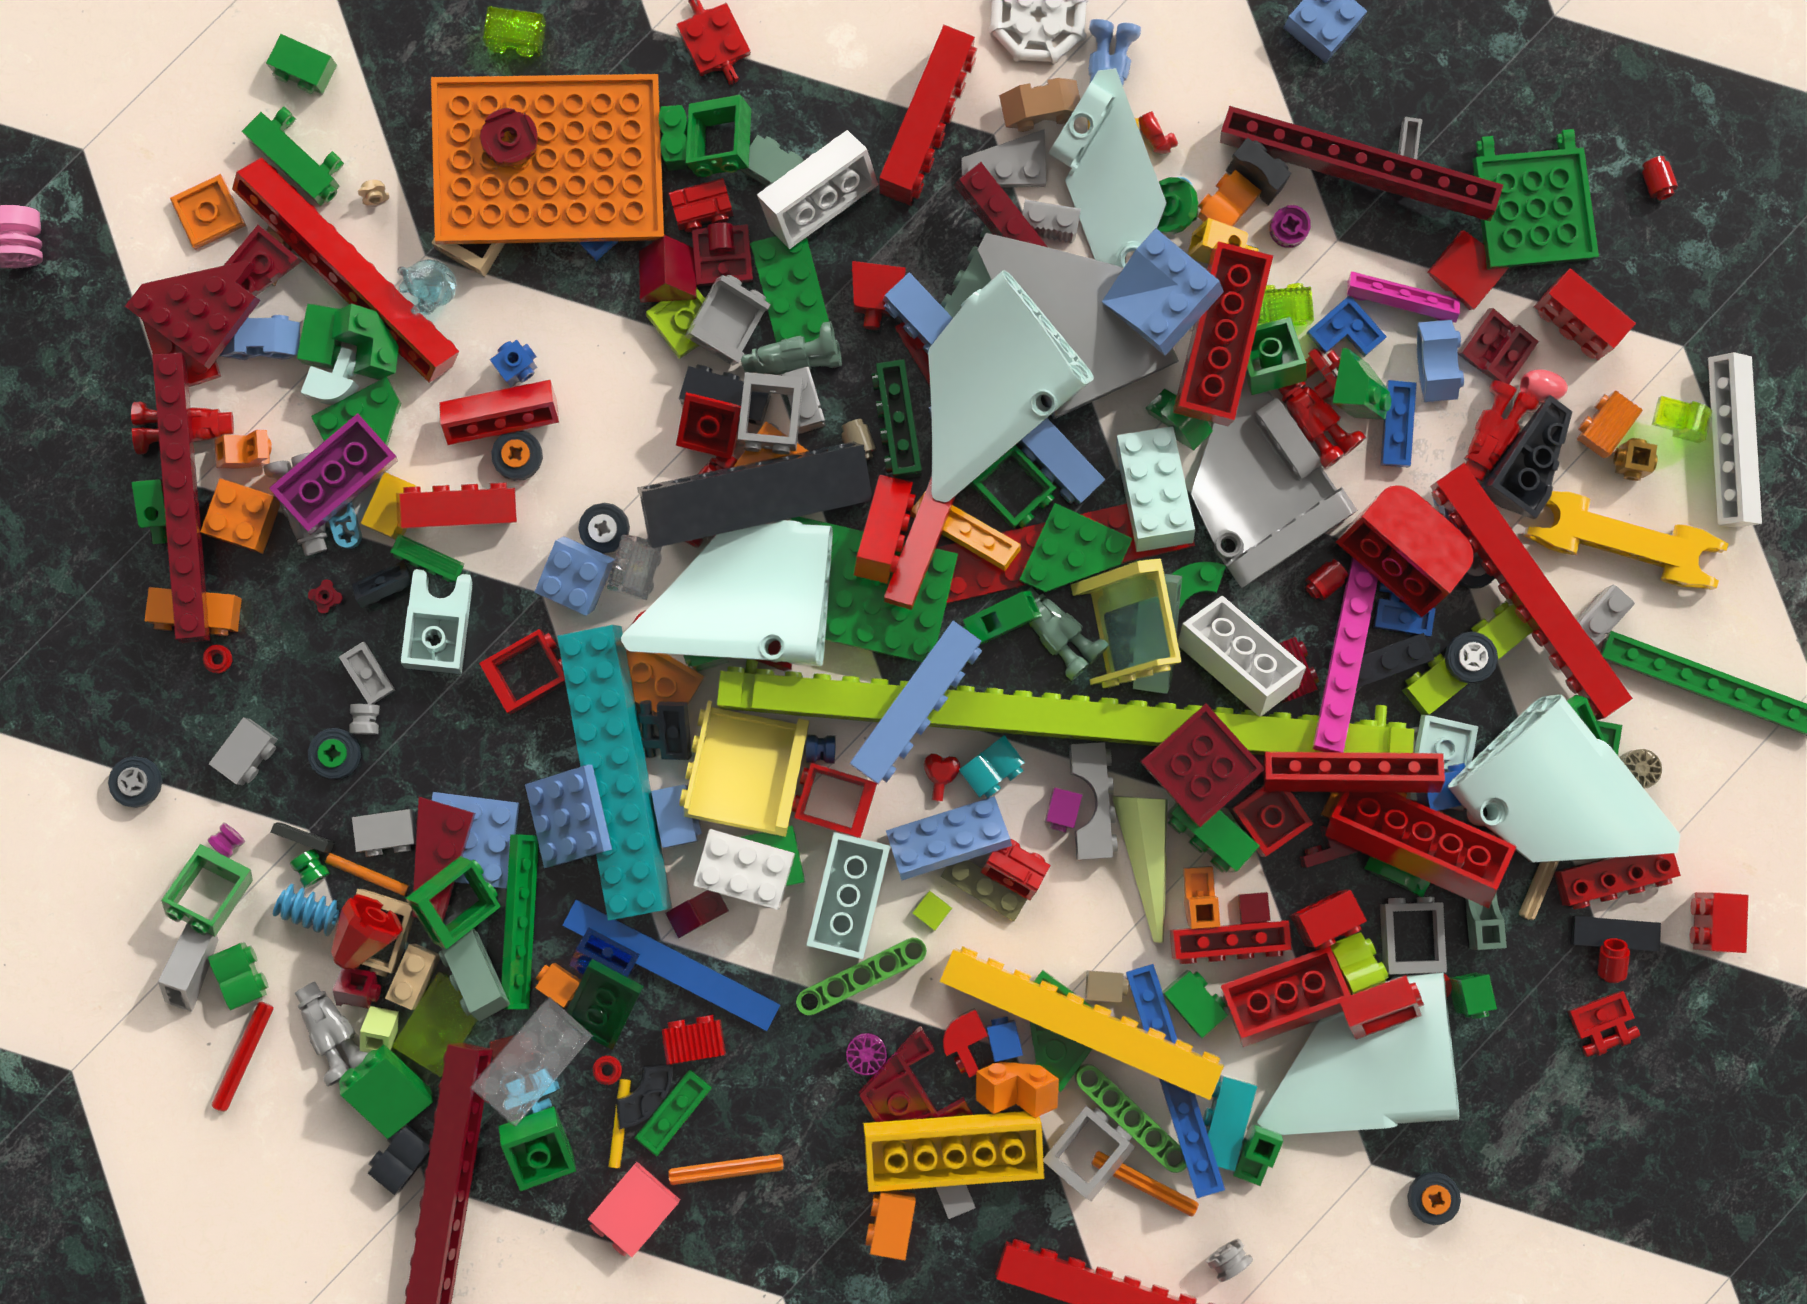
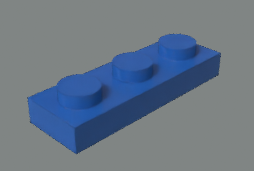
[1381,380,1417,468]

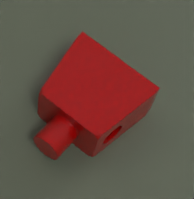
[852,261,906,330]

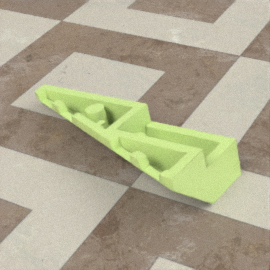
[1113,796,1168,943]

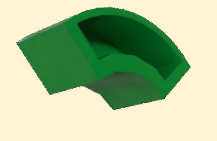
[1171,562,1226,610]

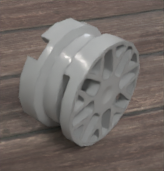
[1206,1239,1253,1282]

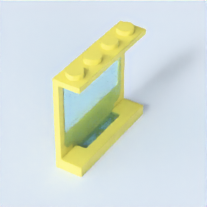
[1071,559,1181,688]

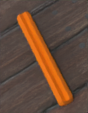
[1091,1151,1199,1216]
[669,1154,784,1185]

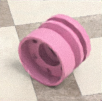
[0,205,43,268]

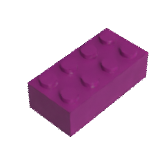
[269,413,398,535]

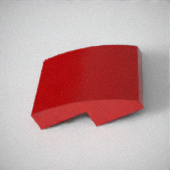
[1427,230,1509,310]

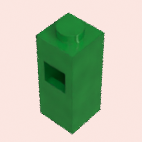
[963,591,1042,645]

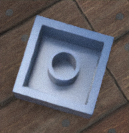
[1284,0,1367,63]
[535,536,615,616]

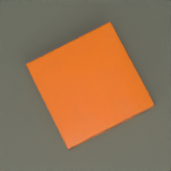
[170,174,246,250]

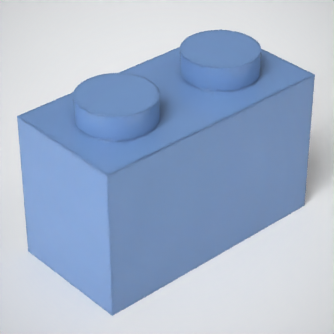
[651,784,702,848]

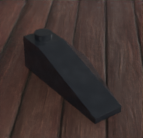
[1481,395,1573,519]

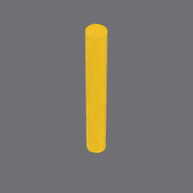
[609,1079,631,1168]

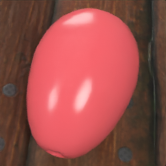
[1520,369,1568,403]

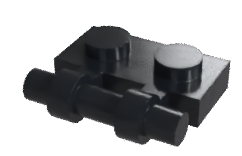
[638,700,692,760]

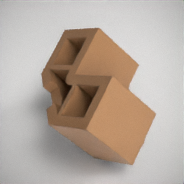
[999,78,1080,132]

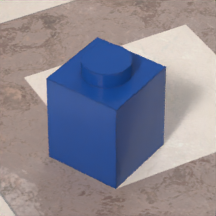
[986,1016,1023,1062]

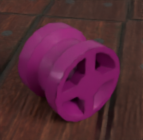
[207,822,245,858]

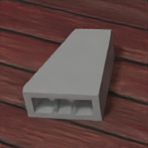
[158,923,218,1012]

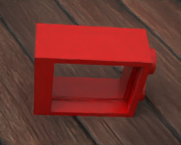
[479,629,566,715]
[791,763,877,838]
[1339,975,1424,1040]

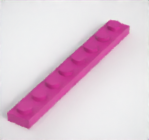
[1312,557,1378,752]

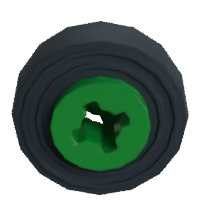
[308,728,361,779]

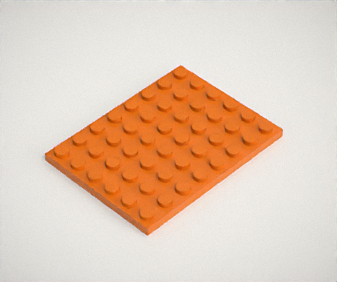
[431,74,664,245]

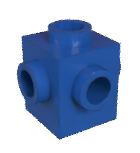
[490,340,538,387]

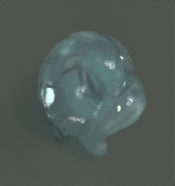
[397,260,457,315]

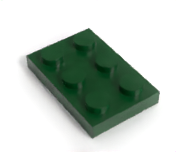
[562,959,644,1050]

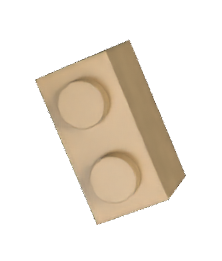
[385,944,440,1010]

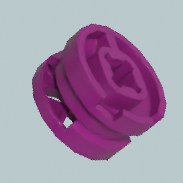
[1269,205,1311,248]
[846,1033,887,1075]

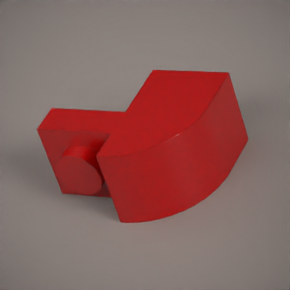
[943,1008,988,1078]

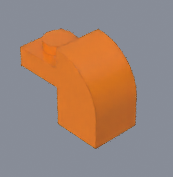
[214,430,272,469]
[1183,866,1220,929]

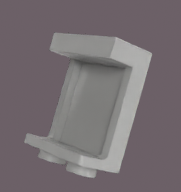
[684,275,770,366]

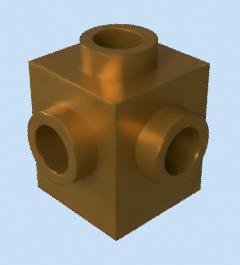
[1613,438,1658,481]

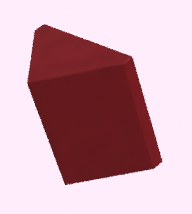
[639,235,697,303]

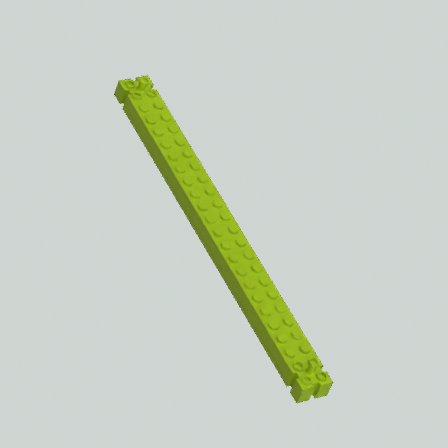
[717,659,1414,755]

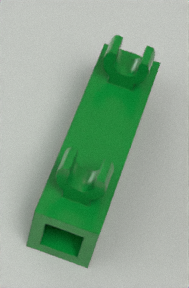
[241,107,344,206]

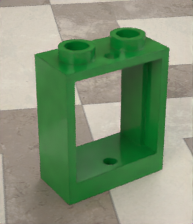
[686,95,751,177]
[970,445,1056,530]
[161,844,253,937]
[406,856,501,949]

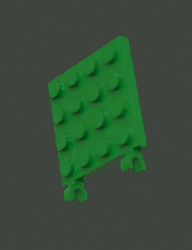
[1473,129,1599,269]

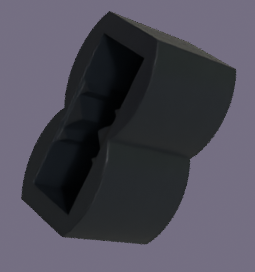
[367,1125,430,1195]

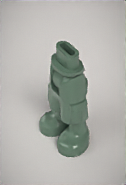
[741,321,842,375]
[1027,587,1109,681]

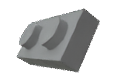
[339,642,395,705]

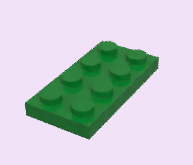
[750,236,829,343]

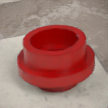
[203,645,232,673]
[593,1055,622,1085]

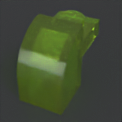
[1652,396,1713,443]

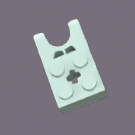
[401,569,472,674]

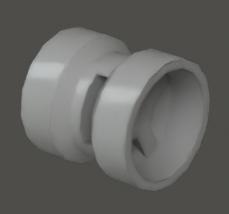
[349,704,380,735]

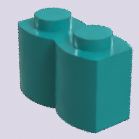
[959,735,1025,799]

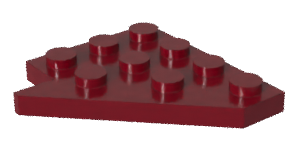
[125,260,260,369]

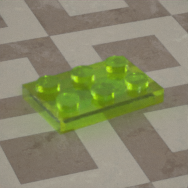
[392,972,478,1077]

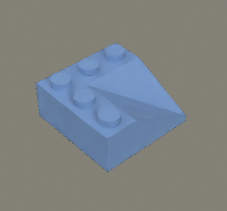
[1102,228,1224,356]

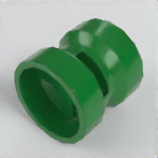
[290,849,330,888]

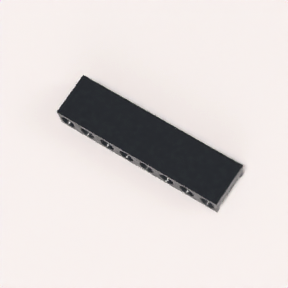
[637,441,873,549]

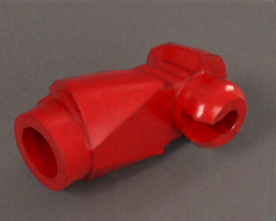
[1139,111,1178,154]

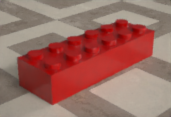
[879,24,978,206]
[1173,241,1273,427]
[1325,792,1517,908]

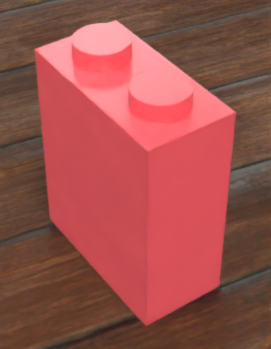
[588,1162,680,1257]

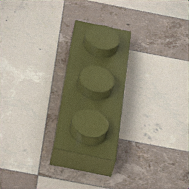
[940,860,1028,922]

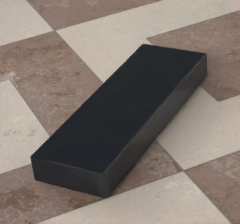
[1571,916,1661,952]

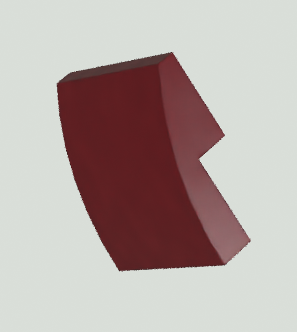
[1457,308,1539,384]

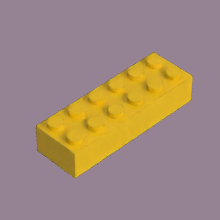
[864,1111,1044,1192]

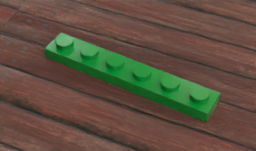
[501,834,538,1009]

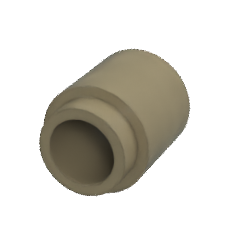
[841,419,877,461]

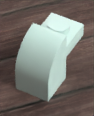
[301,347,359,405]

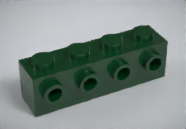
[871,359,922,479]

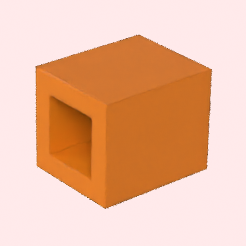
[535,963,581,1008]

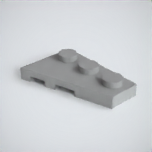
[961,129,1046,187]

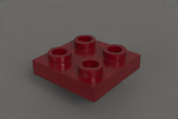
[692,223,753,287]

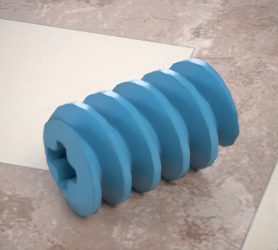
[273,883,339,936]

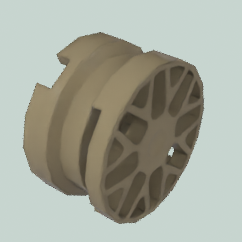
[1620,749,1662,788]

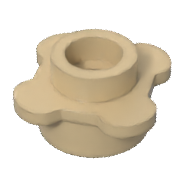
[358,180,390,205]

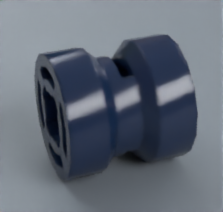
[806,734,836,764]

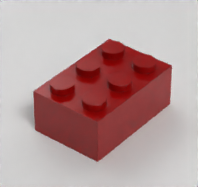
[1534,268,1636,360]

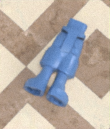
[1088,19,1141,86]

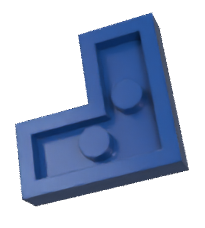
[1306,296,1387,357]

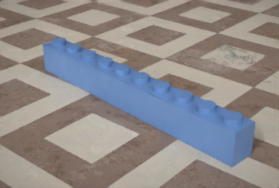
[883,272,1105,505]

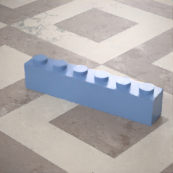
[850,621,982,785]

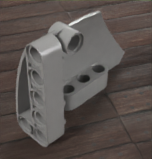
[978,233,1179,419]
[1191,377,1358,588]

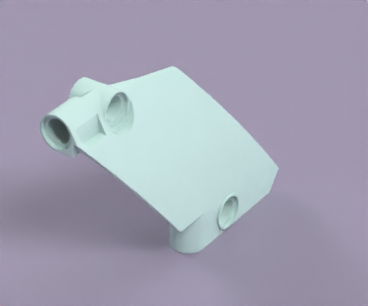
[1048,68,1166,268]

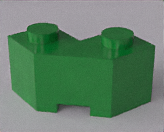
[332,304,399,380]

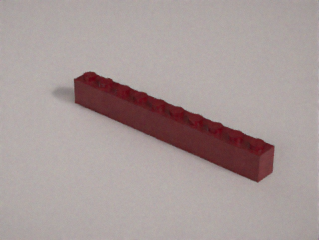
[1220,105,1503,221]
[152,353,210,643]
[405,1043,493,1304]

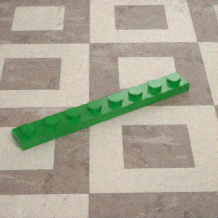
[1600,631,1807,736]

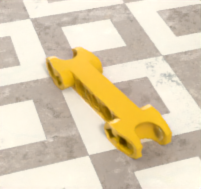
[1524,491,1729,590]

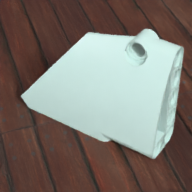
[1448,694,1680,862]
[1257,973,1459,1135]

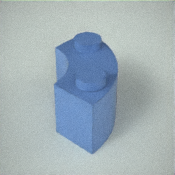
[1417,320,1464,402]

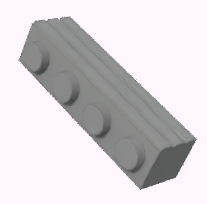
[1398,117,1422,159]

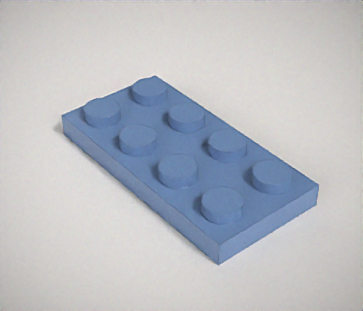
[886,796,1012,880]

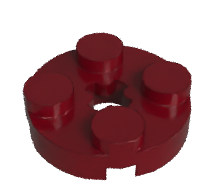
[480,108,538,167]

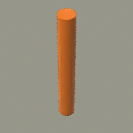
[325,853,409,896]

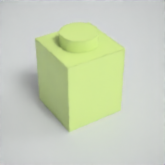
[360,1006,399,1053]

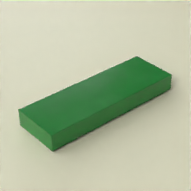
[634,1069,712,1157]

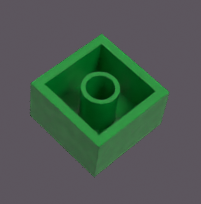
[1245,317,1307,395]
[499,1106,576,1191]

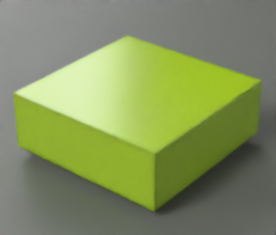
[913,891,952,931]

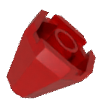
[331,894,403,969]

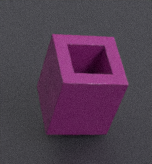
[1044,787,1082,833]

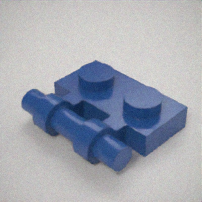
[1373,582,1436,637]

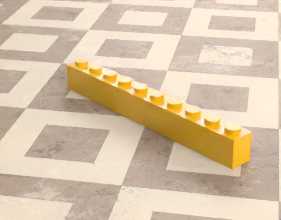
[940,946,1224,1100]

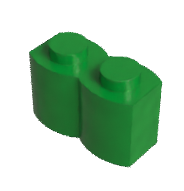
[659,105,689,171]
[208,942,268,1010]

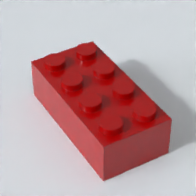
[1221,946,1351,1047]

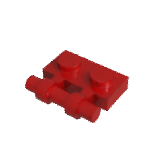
[1568,991,1640,1057]

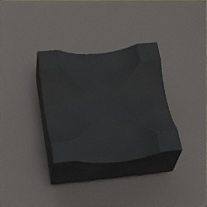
[1226,138,1291,206]

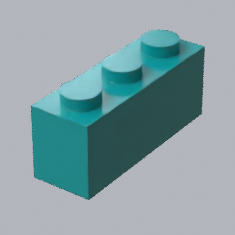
[1203,1075,1257,1171]

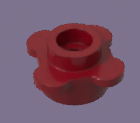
[308,579,342,613]

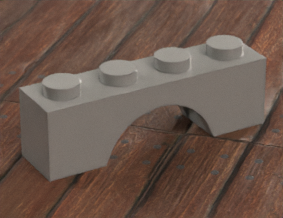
[1069,742,1118,860]

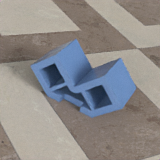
[219,315,300,360]

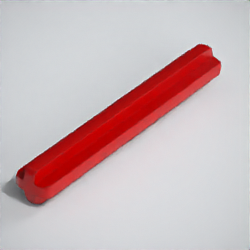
[212,1002,273,1112]

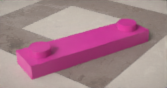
[1347,271,1460,323]

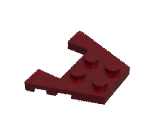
[859,1026,974,1122]

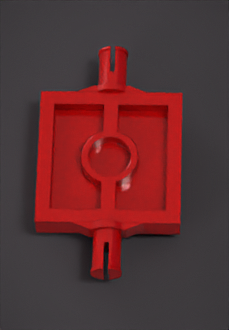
[676,0,751,84]

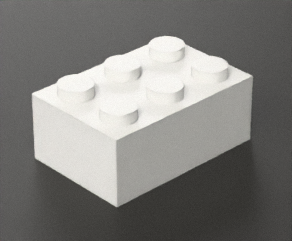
[693,829,795,910]

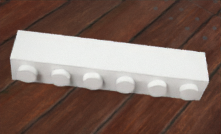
[1708,352,1762,527]

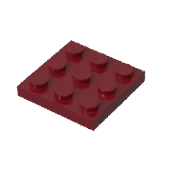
[1140,704,1265,827]

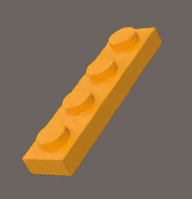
[910,491,1021,571]

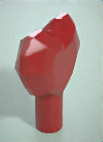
[924,753,960,801]

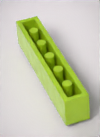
[1402,601,1533,715]

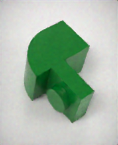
[1146,388,1213,451]
[1364,856,1430,897]
[1233,1124,1283,1186]

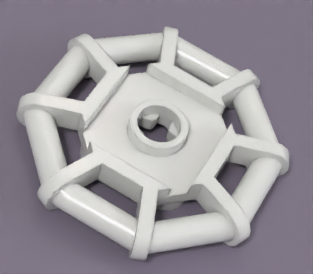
[988,0,1089,65]

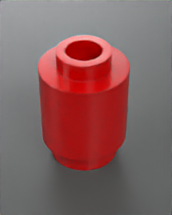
[1642,156,1678,200]
[1305,559,1348,600]
[1598,938,1630,983]

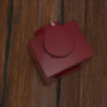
[332,968,381,1009]

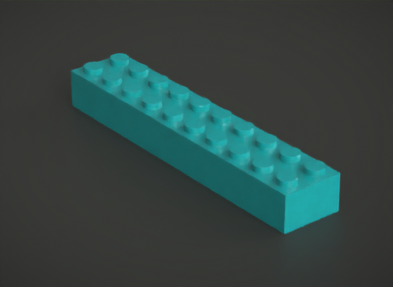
[557,625,672,920]

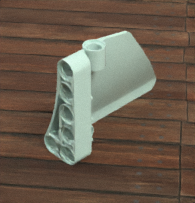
[928,270,1094,502]
[621,520,833,666]

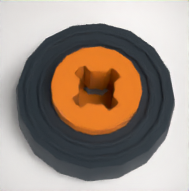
[491,430,543,481]
[1407,1172,1461,1225]

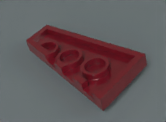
[224,225,302,297]
[412,797,476,921]

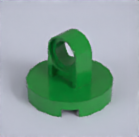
[1157,177,1198,235]

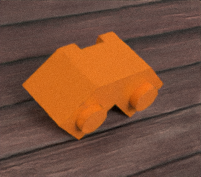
[976,1061,1059,1118]

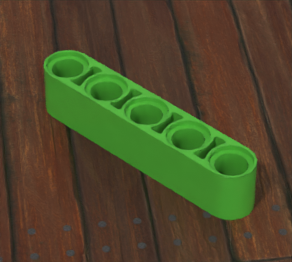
[796,937,927,1015]
[1075,1064,1186,1173]

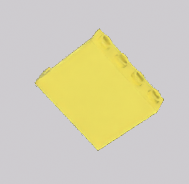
[679,700,809,837]

